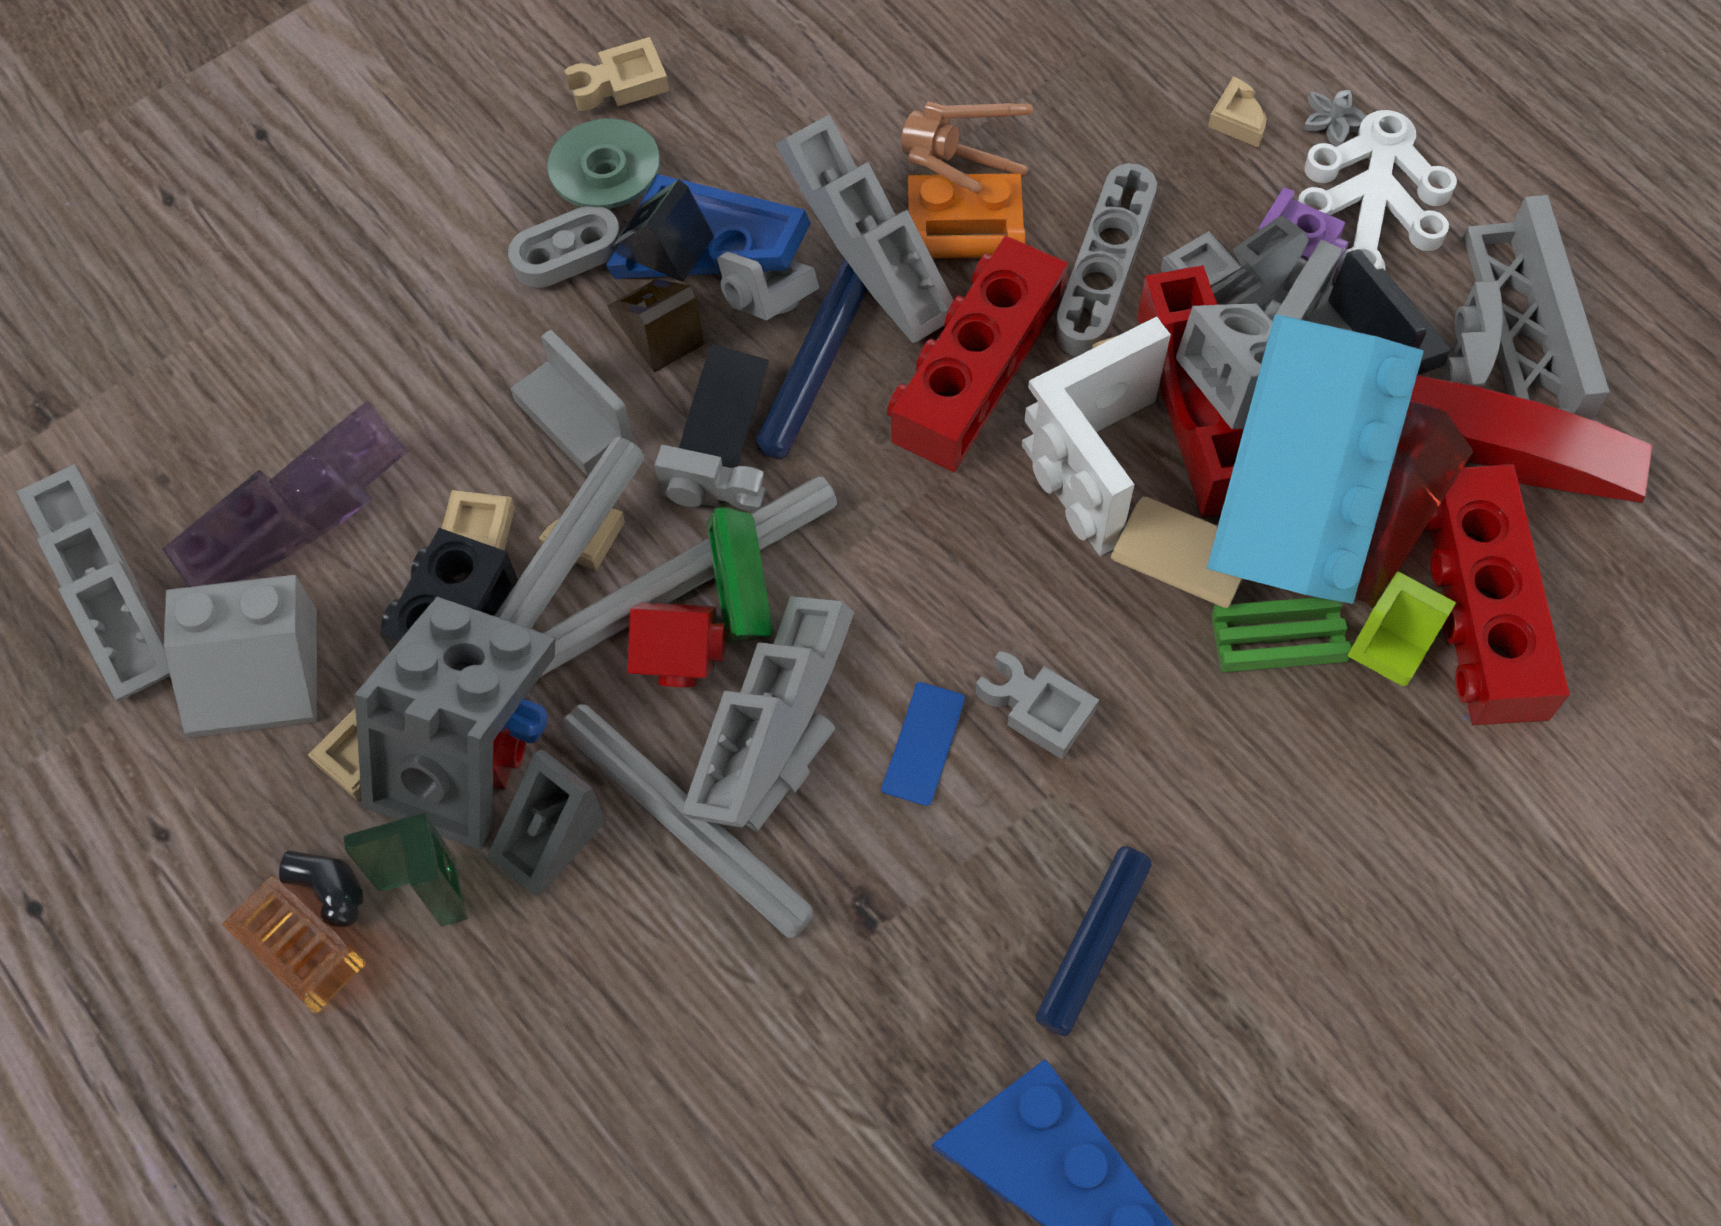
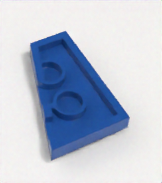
[932,1059,1174,1226]

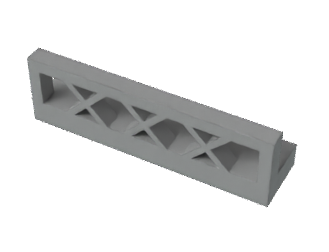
[1463,195,1610,420]

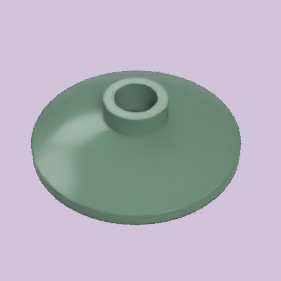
[547,118,660,209]

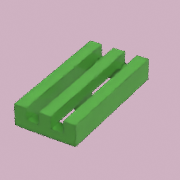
[1211,597,1351,673]

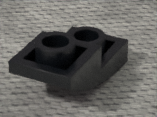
[679,344,769,468]

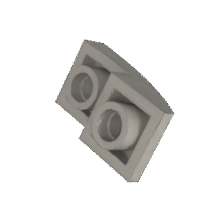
[1441,281,1503,388]

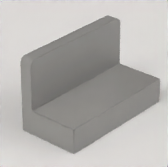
[510,329,634,476]

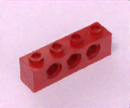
[887,235,1068,473]
[1419,464,1570,726]

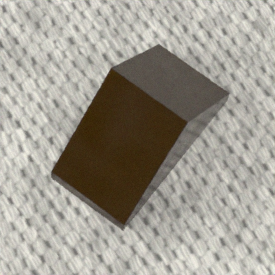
[607,279,704,373]

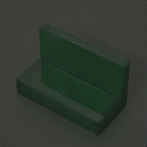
[343,813,468,927]

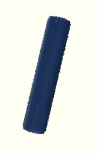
[1036,846,1151,1036]

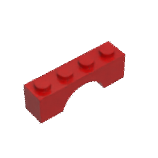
[1137,265,1244,518]

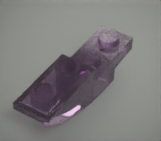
[162,400,410,587]

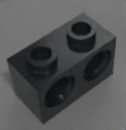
[380,528,518,671]

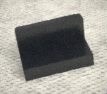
[1328,249,1452,375]

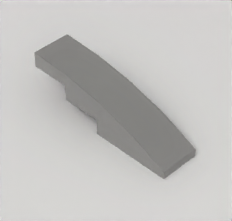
[775,114,953,343]
[16,464,170,702]
[681,596,855,828]

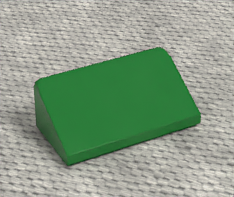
[706,507,773,644]

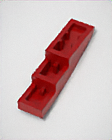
[1400,375,1653,503]

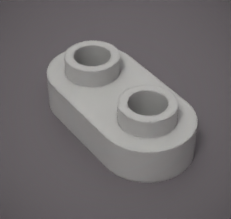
[508,206,620,288]

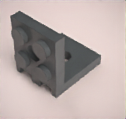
[355,597,556,851]

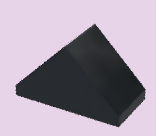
[610,179,714,282]

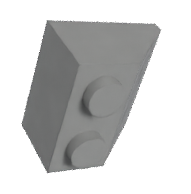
[164,575,317,738]

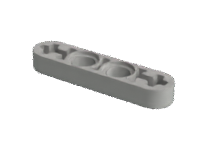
[1055,163,1157,356]

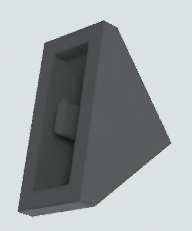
[487,749,606,896]

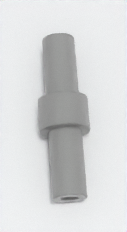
[745,714,835,832]

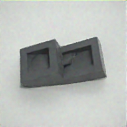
[1212,215,1309,308]

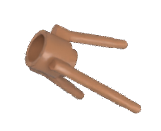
[901,101,1034,193]

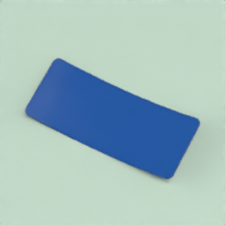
[881,682,965,806]

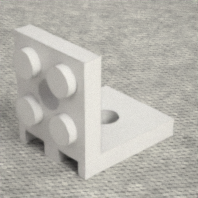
[1022,317,1171,556]

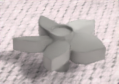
[1302,90,1366,147]

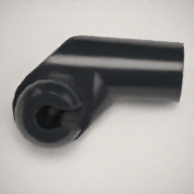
[279,850,364,927]

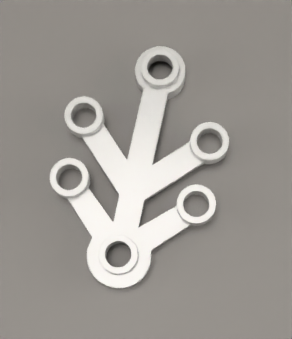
[1298,110,1457,283]

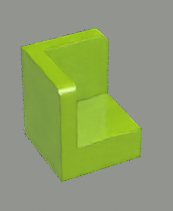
[1347,571,1456,686]

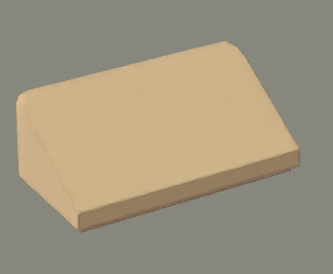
[1110,496,1243,608]

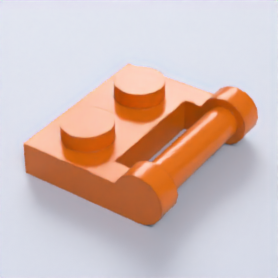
[908,173,1025,259]

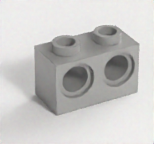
[1176,303,1272,429]

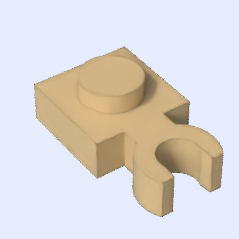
[564,37,669,111]

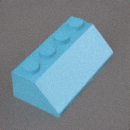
[1207,314,1424,604]

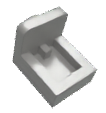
[717,252,819,321]

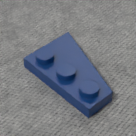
[606,174,811,279]

